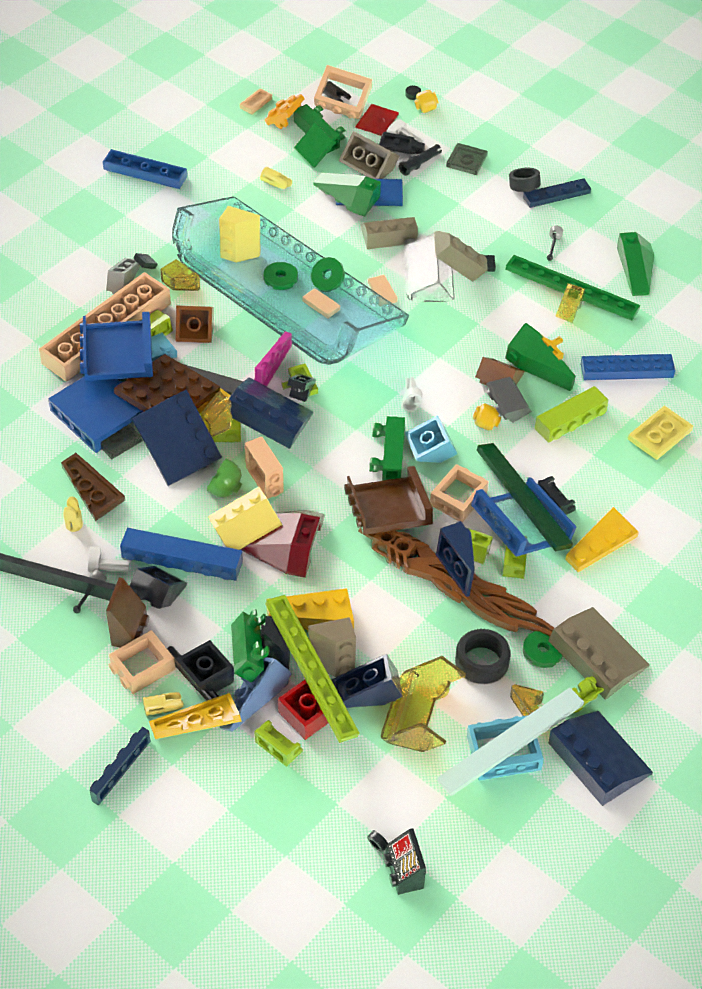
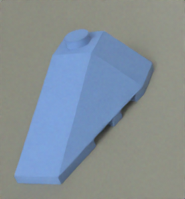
[220,658,292,732]

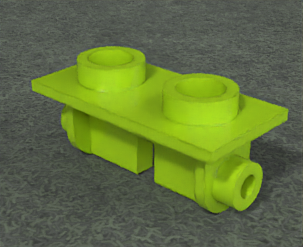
[572,676,604,713]

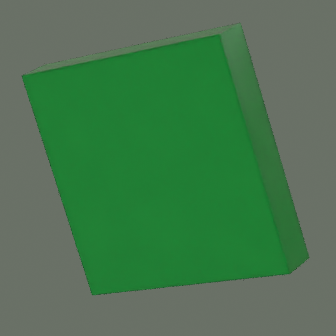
[294,123,336,168]

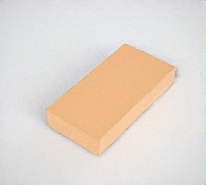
[240,88,272,115]
[368,275,398,306]
[302,288,340,319]

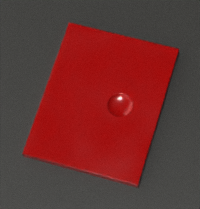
[355,104,399,136]

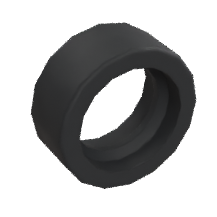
[509,167,541,192]

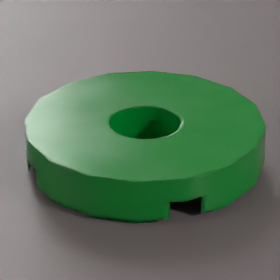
[311,257,345,292]
[263,262,298,290]
[522,631,563,668]

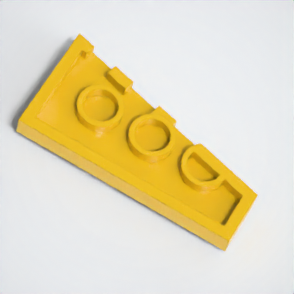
[565,507,639,572]
[149,693,242,739]

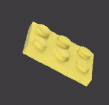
[628,405,693,460]

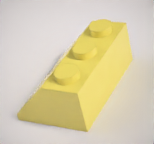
[219,206,261,263]
[208,487,282,550]

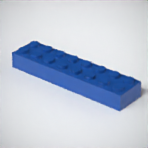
[102,149,188,189]
[580,354,675,381]

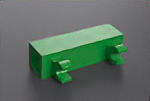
[294,104,346,154]
[369,416,405,480]
[231,609,269,683]

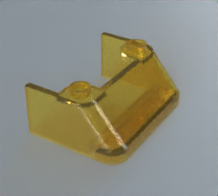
[381,655,466,752]

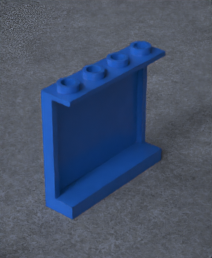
[80,312,153,381]
[48,376,143,453]

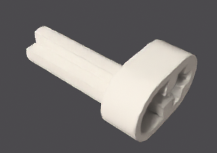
[387,119,424,142]
[402,377,423,412]
[88,546,130,572]

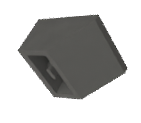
[486,377,532,423]

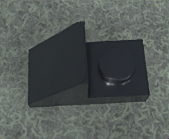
[287,373,316,402]

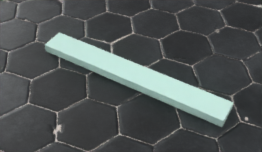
[437,687,584,796]

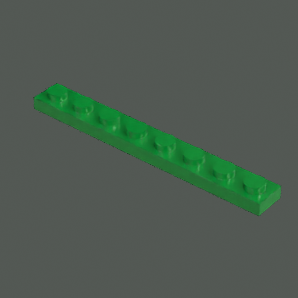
[505,255,640,321]

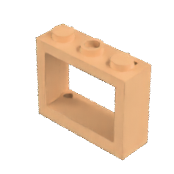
[314,65,372,120]

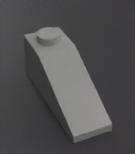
[106,257,140,294]

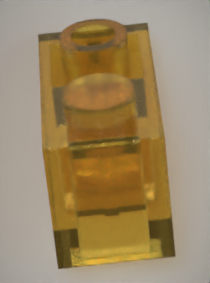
[160,259,200,291]
[201,391,232,437]

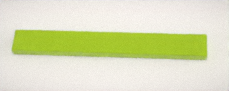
[265,595,360,743]

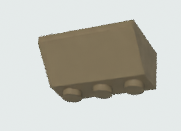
[338,131,400,179]
[360,217,418,249]
[434,231,488,282]
[308,617,356,677]

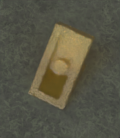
[555,283,585,323]
[510,684,544,716]

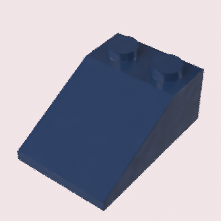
[436,521,475,597]
[331,653,403,708]

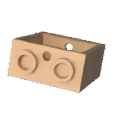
[245,436,284,499]
[430,464,489,523]
[108,630,176,694]

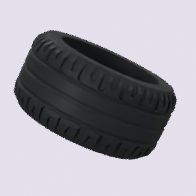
[455,628,511,685]

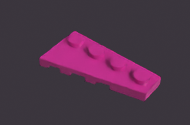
[254,331,292,386]

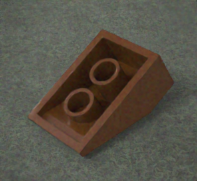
[106,577,150,648]

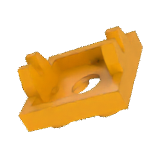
[264,94,305,129]

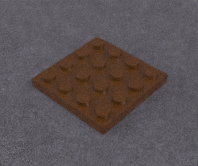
[114,354,220,412]

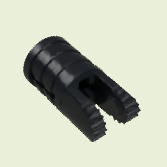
[323,81,352,103]

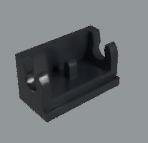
[537,476,576,515]

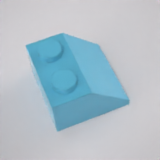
[405,415,458,463]

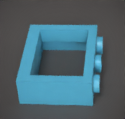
[466,716,544,781]

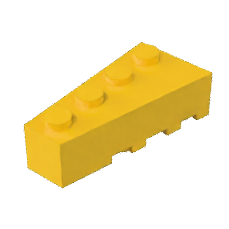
[266,588,354,632]

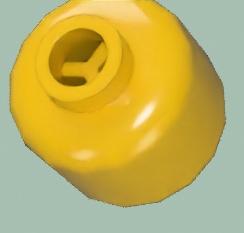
[414,89,439,113]
[472,403,501,431]

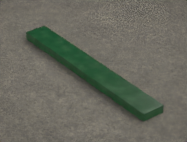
[476,443,573,552]

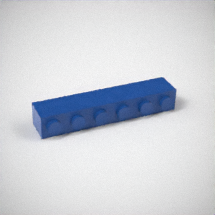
[120,527,243,581]

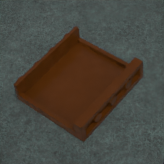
[344,466,433,535]

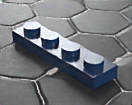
[523,178,591,208]
[89,726,151,806]

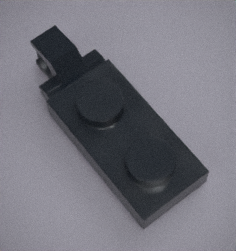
[379,132,425,154]

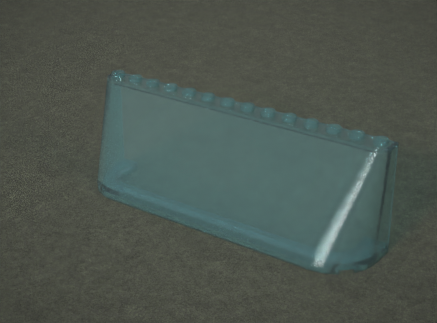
[172,196,409,365]

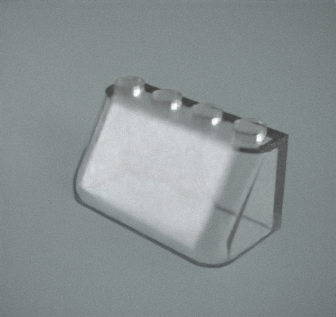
[404,233,455,302]

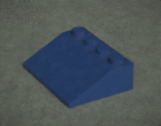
[224,377,314,449]
[132,390,223,486]
[548,711,653,806]

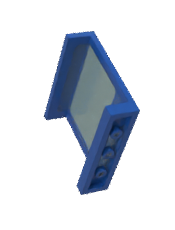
[471,477,577,556]

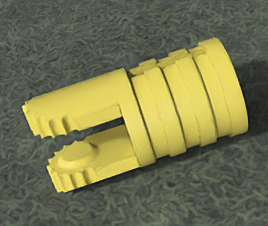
[260,166,293,189]
[63,496,83,532]
[143,692,184,716]

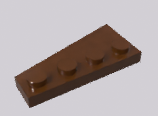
[61,452,126,522]

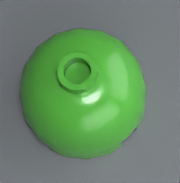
[207,459,243,498]

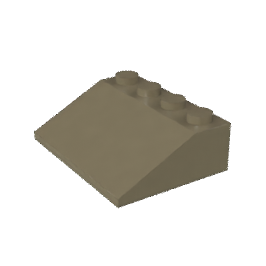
[549,607,650,700]

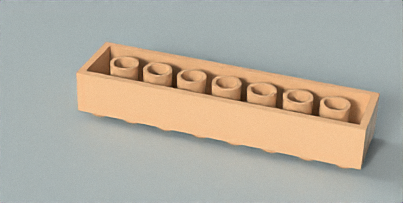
[39,272,171,382]

